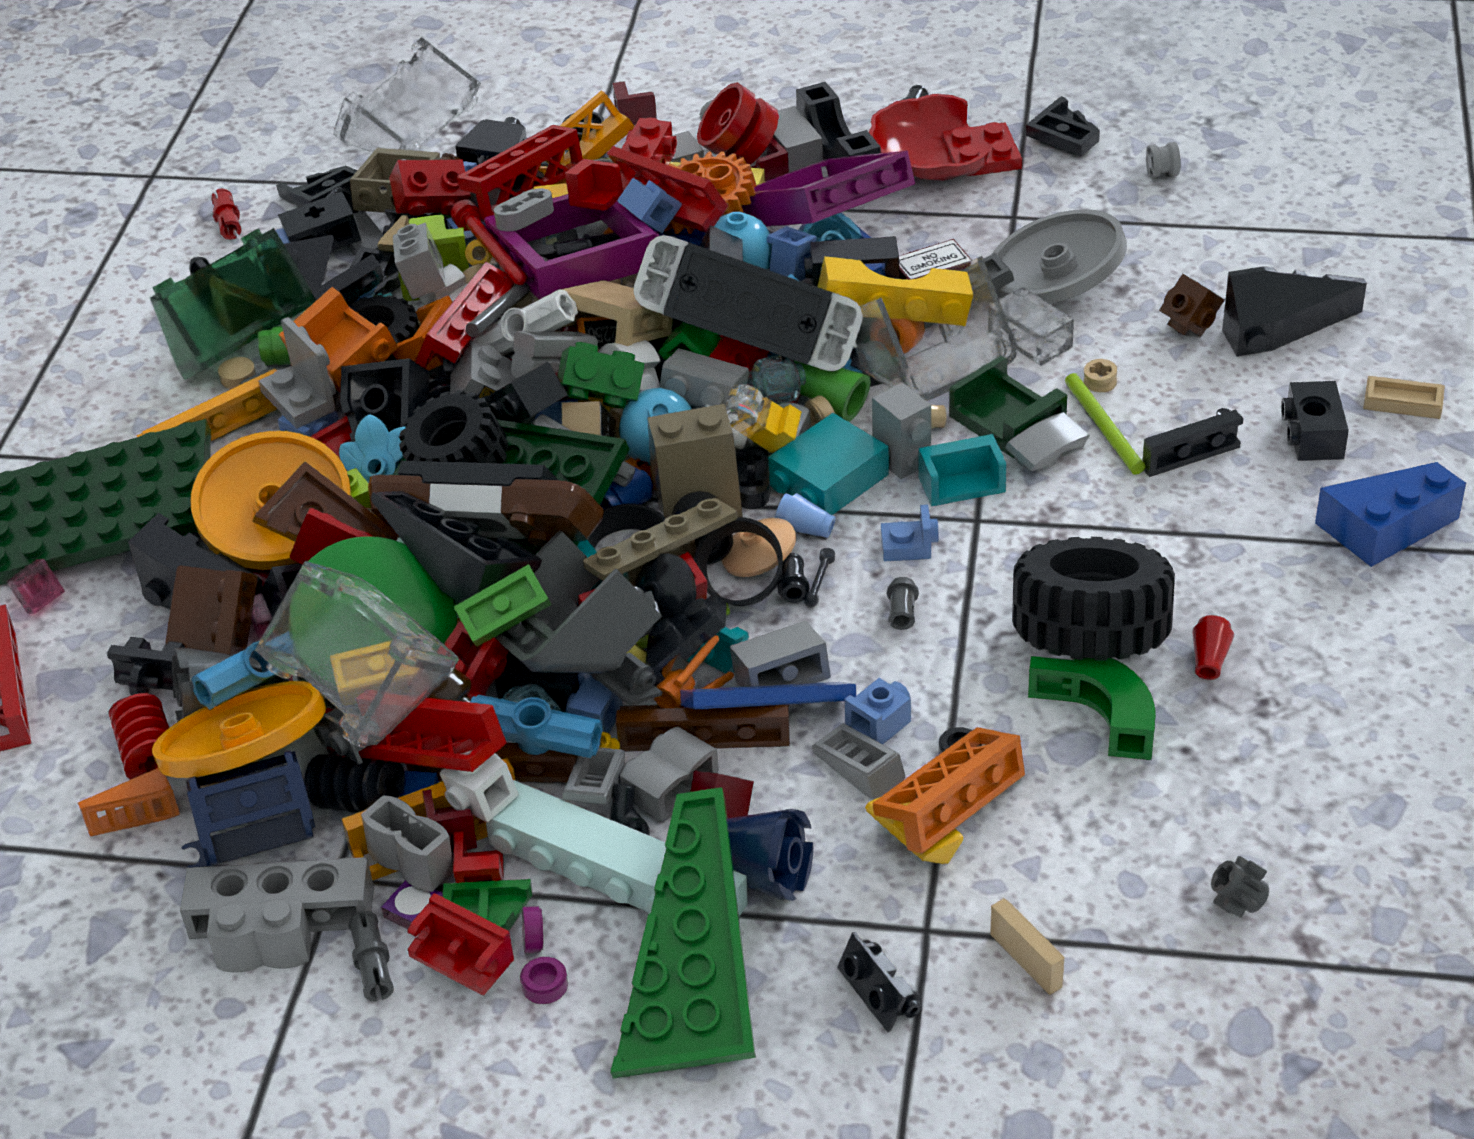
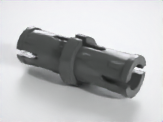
[348,911,394,1001]

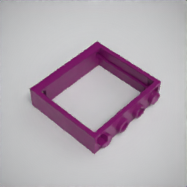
[741,150,915,227]
[485,194,659,300]

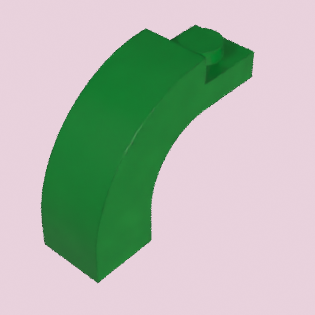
[1028,656,1156,760]

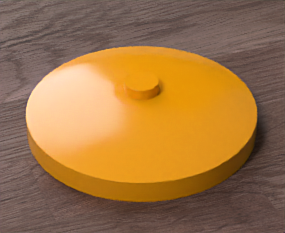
[191,431,352,570]
[152,681,326,778]

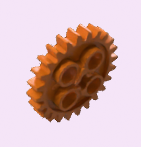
[664,151,757,234]

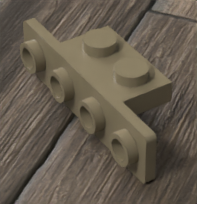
[583,498,738,587]

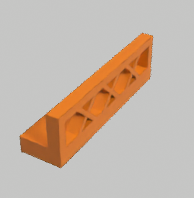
[872,727,1025,854]

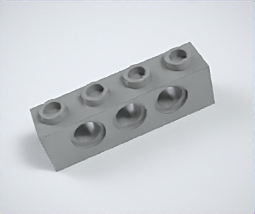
[180,857,374,939]

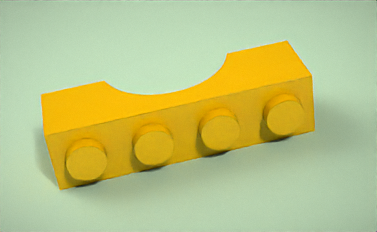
[818,256,973,326]

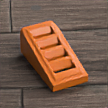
[78,768,180,837]

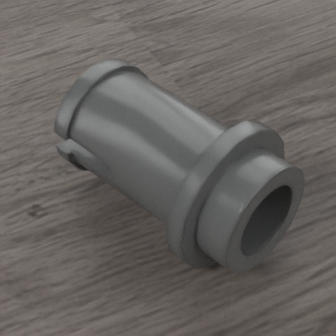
[886,577,919,630]

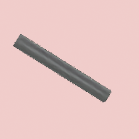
[465,282,530,337]

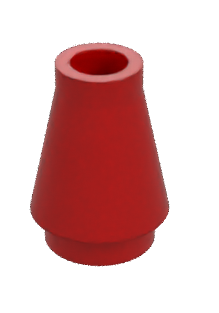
[1192,615,1234,680]

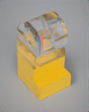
[726,384,802,453]

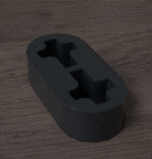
[736,447,770,509]

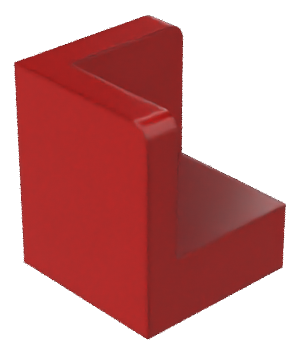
[565,159,623,211]
[453,831,504,883]

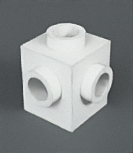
[440,751,519,823]

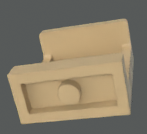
[561,280,673,346]

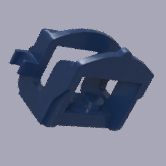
[181,750,316,868]

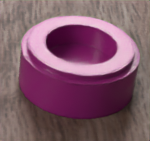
[522,906,544,954]
[520,957,568,1004]

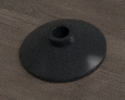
[635,553,696,625]

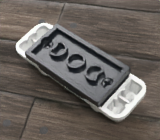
[634,235,863,371]

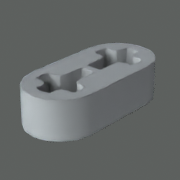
[494,188,554,231]

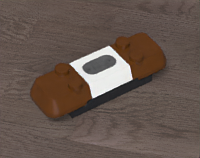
[368,461,604,548]

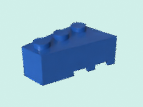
[1315,462,1466,567]

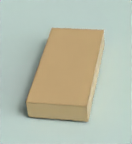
[1363,376,1445,419]
[990,898,1065,995]

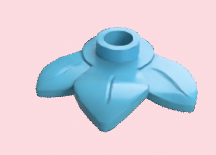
[339,414,406,483]

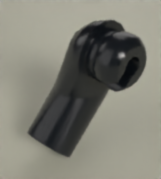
[610,783,650,836]

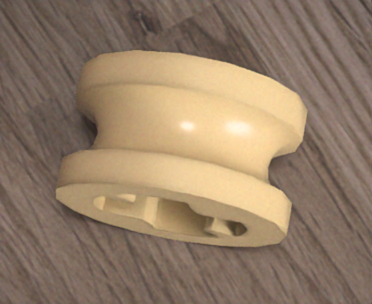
[1084,359,1117,392]

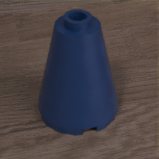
[727,809,814,901]

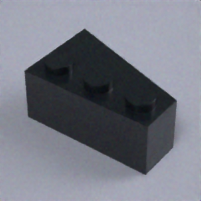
[128,513,266,624]

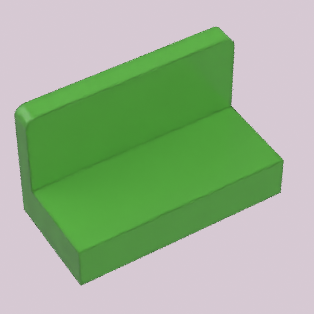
[454,564,552,647]

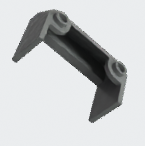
[494,530,662,674]

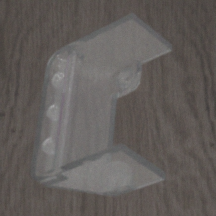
[854,256,1017,401]

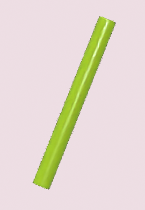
[1065,373,1145,475]

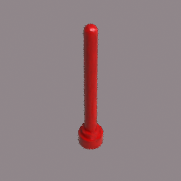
[451,200,527,285]

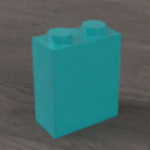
[768,413,889,515]

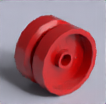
[697,82,779,165]

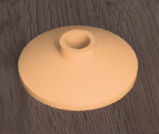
[722,518,796,577]

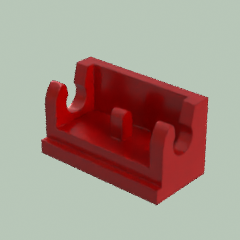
[407,893,514,996]

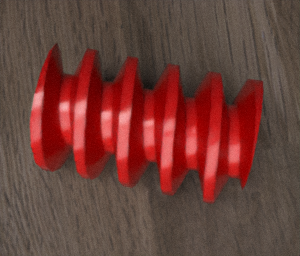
[108,693,169,780]

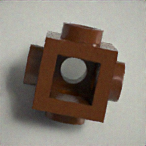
[1159,273,1225,337]

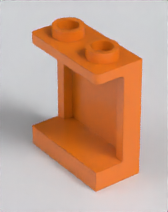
[278,287,399,393]

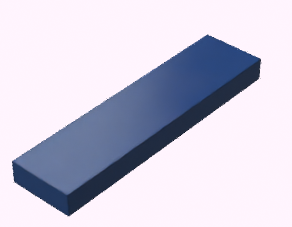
[680,682,856,709]

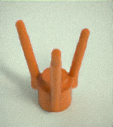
[653,635,734,709]

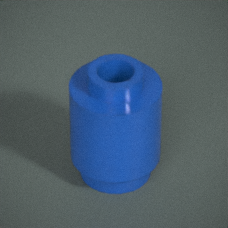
[600,467,653,510]

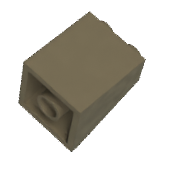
[647,404,743,518]

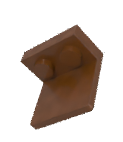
[165,565,258,655]

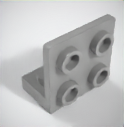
[259,317,336,429]

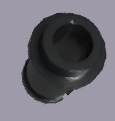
[777,553,810,603]

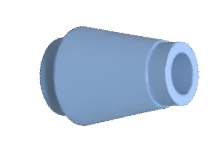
[775,493,836,538]

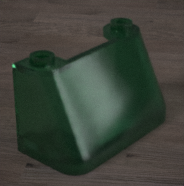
[150,228,314,380]

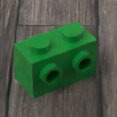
[557,342,645,409]

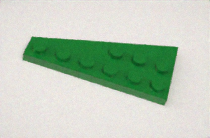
[610,787,756,1079]

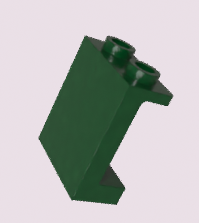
[949,356,1068,458]

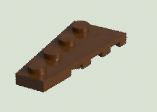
[253,461,399,541]

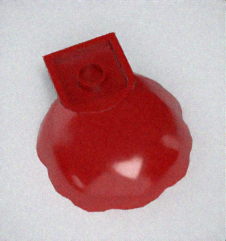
[869,94,1022,181]

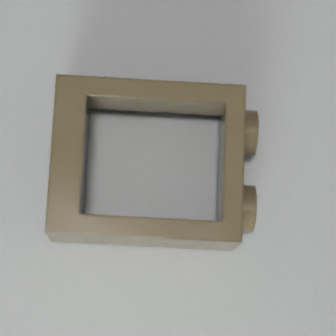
[350,148,440,213]

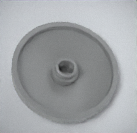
[992,209,1127,306]

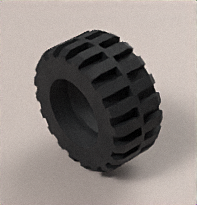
[1012,536,1175,661]

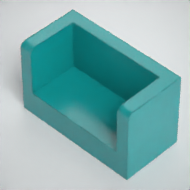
[918,434,1007,507]

